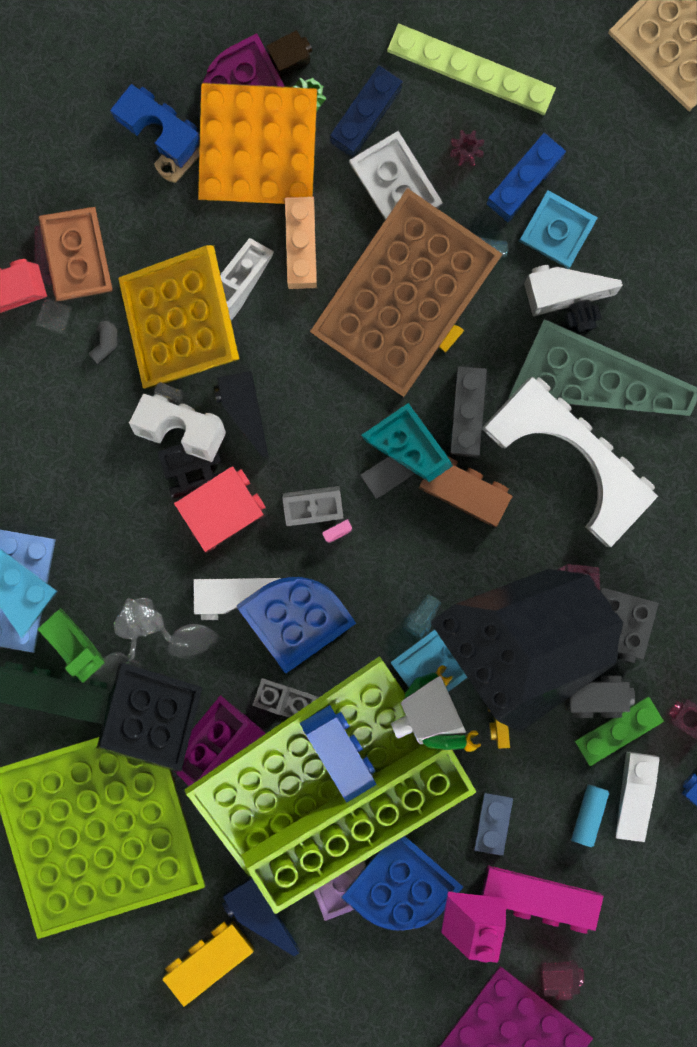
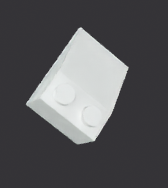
[524,265,622,317]

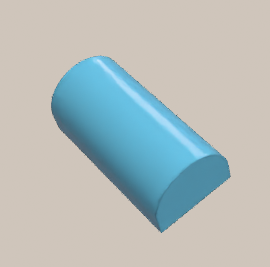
[571,784,609,847]

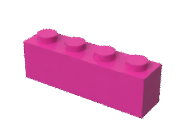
[481,865,604,934]

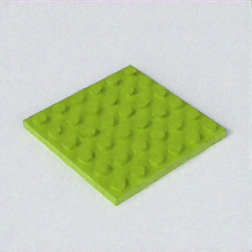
[0,737,206,939]

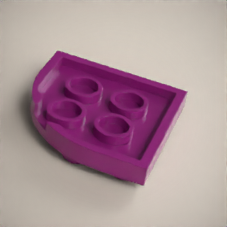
[203,33,285,87]

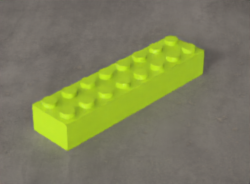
[241,744,476,914]

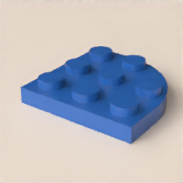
[236,577,356,673]
[340,836,463,930]

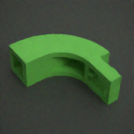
[37,608,105,683]

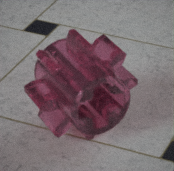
[450,130,484,166]

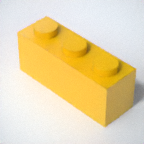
[163,921,255,1007]

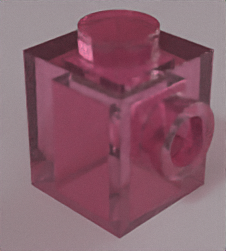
[540,960,584,1000]

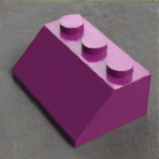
[174,695,266,786]

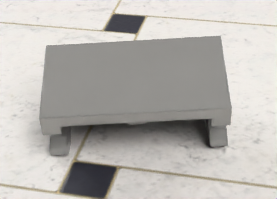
[282,486,344,526]

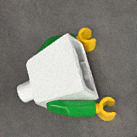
[391,665,481,752]

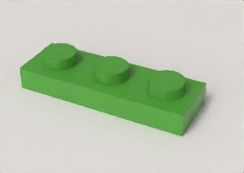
[574,697,664,766]

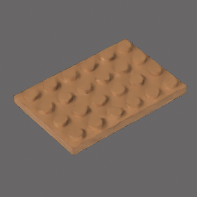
[310,188,503,397]

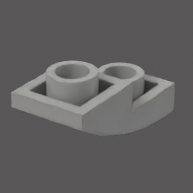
[253,678,319,718]

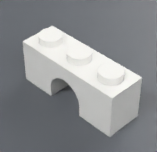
[129,393,226,462]

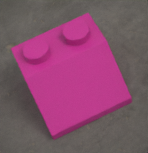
[441,892,506,963]

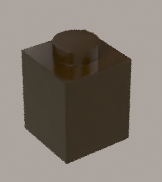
[266,30,313,78]

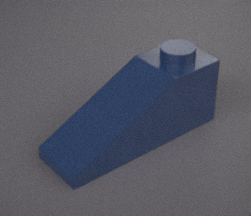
[222,877,300,956]

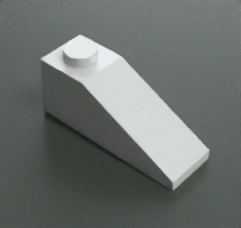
[220,238,274,321]
[194,578,281,620]
[615,752,660,842]

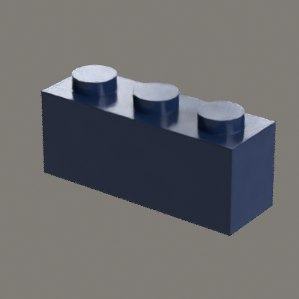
[330,65,402,158]

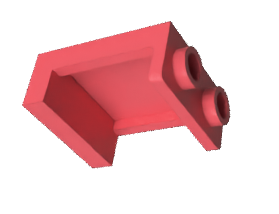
[174,466,266,553]

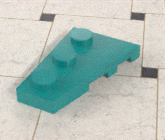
[361,403,453,482]

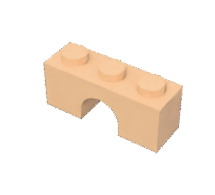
[285,197,317,289]

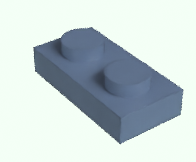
[474,793,513,856]

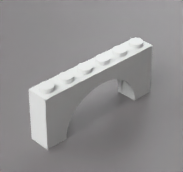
[482,377,658,547]

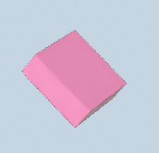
[322,519,352,543]

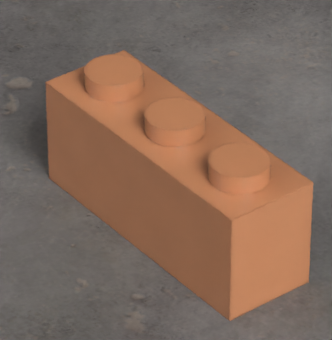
[419,456,512,528]

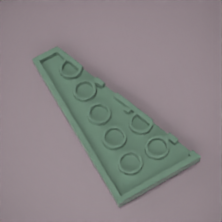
[508,319,697,416]

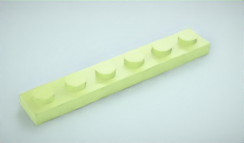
[387,23,556,116]

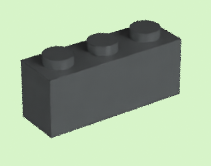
[449,366,487,458]

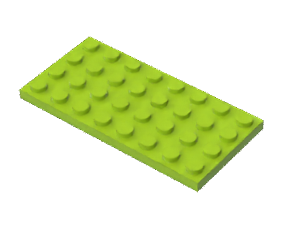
[184,656,423,877]

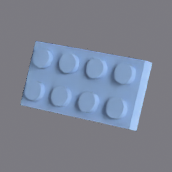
[0,530,55,653]

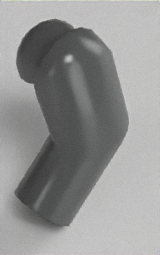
[89,320,118,364]

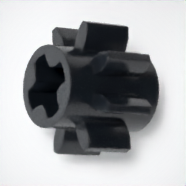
[565,300,602,334]

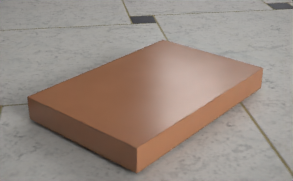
[38,207,112,302]

